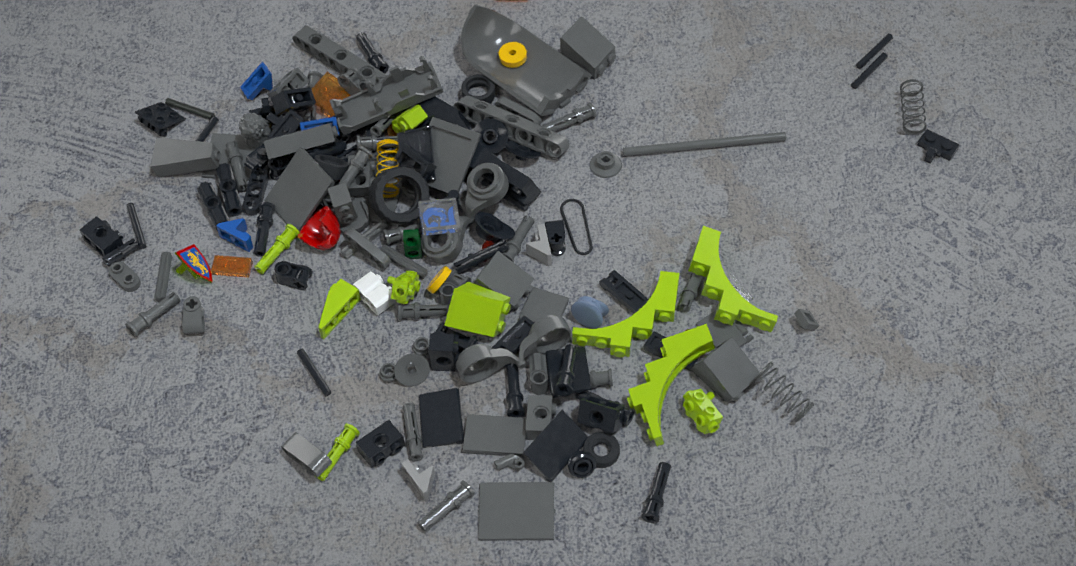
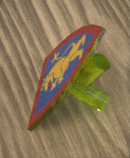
[175,244,213,283]

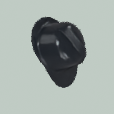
[475,212,515,243]

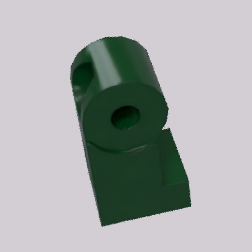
[403,229,422,259]

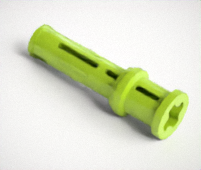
[254,224,299,274]
[315,423,360,481]

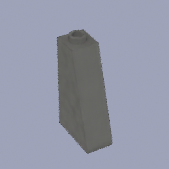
[263,123,338,159]
[150,137,221,177]

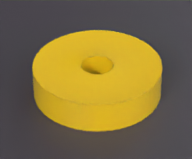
[499,42,527,68]
[426,266,452,294]

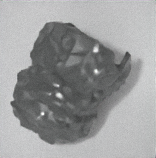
[239,113,272,149]

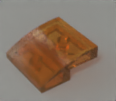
[311,71,351,117]

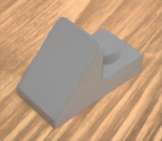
[526,224,552,266]
[401,459,435,502]

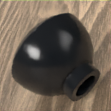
[568,451,596,478]

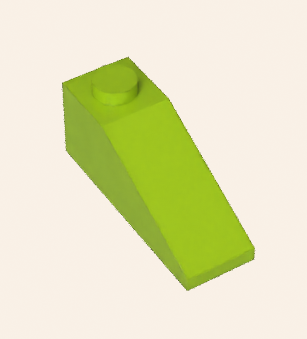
[318,279,361,339]

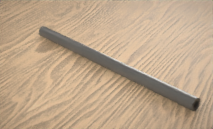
[623,132,786,157]

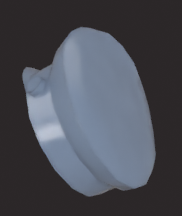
[571,296,609,329]

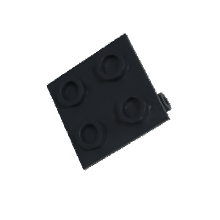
[135,102,186,136]

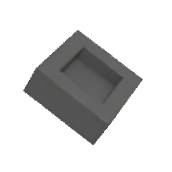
[794,309,819,331]

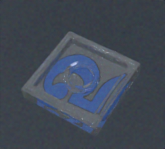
[418,198,461,235]

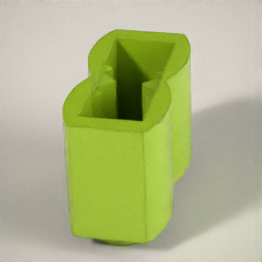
[392,105,428,133]

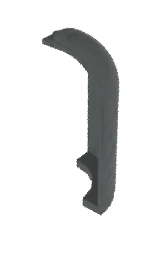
[461,4,592,116]

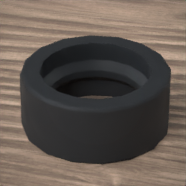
[461,74,495,104]
[314,154,349,180]

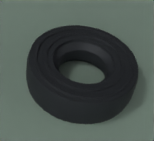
[583,432,620,468]

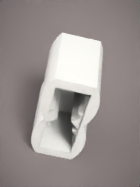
[353,271,396,315]

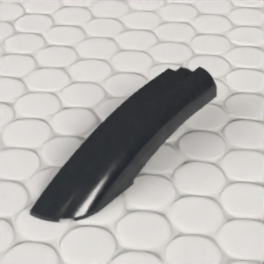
[416,96,541,204]

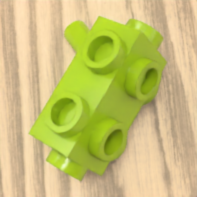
[387,271,421,304]
[682,388,723,434]

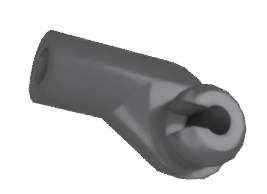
[494,454,525,470]

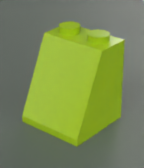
[444,282,511,337]

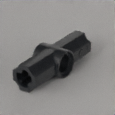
[216,163,243,217]
[197,181,230,232]

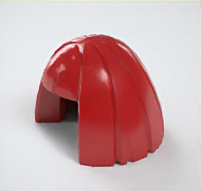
[298,206,340,250]

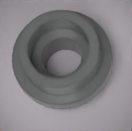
[413,337,430,356]
[379,363,396,382]

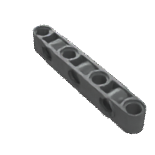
[292,26,387,86]
[453,96,570,158]

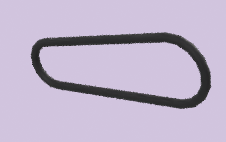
[560,198,593,255]

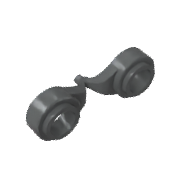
[421,163,509,264]
[456,315,572,383]

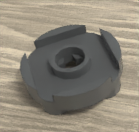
[334,197,370,234]

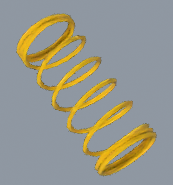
[376,139,400,198]

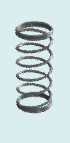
[900,79,927,135]
[754,362,814,422]

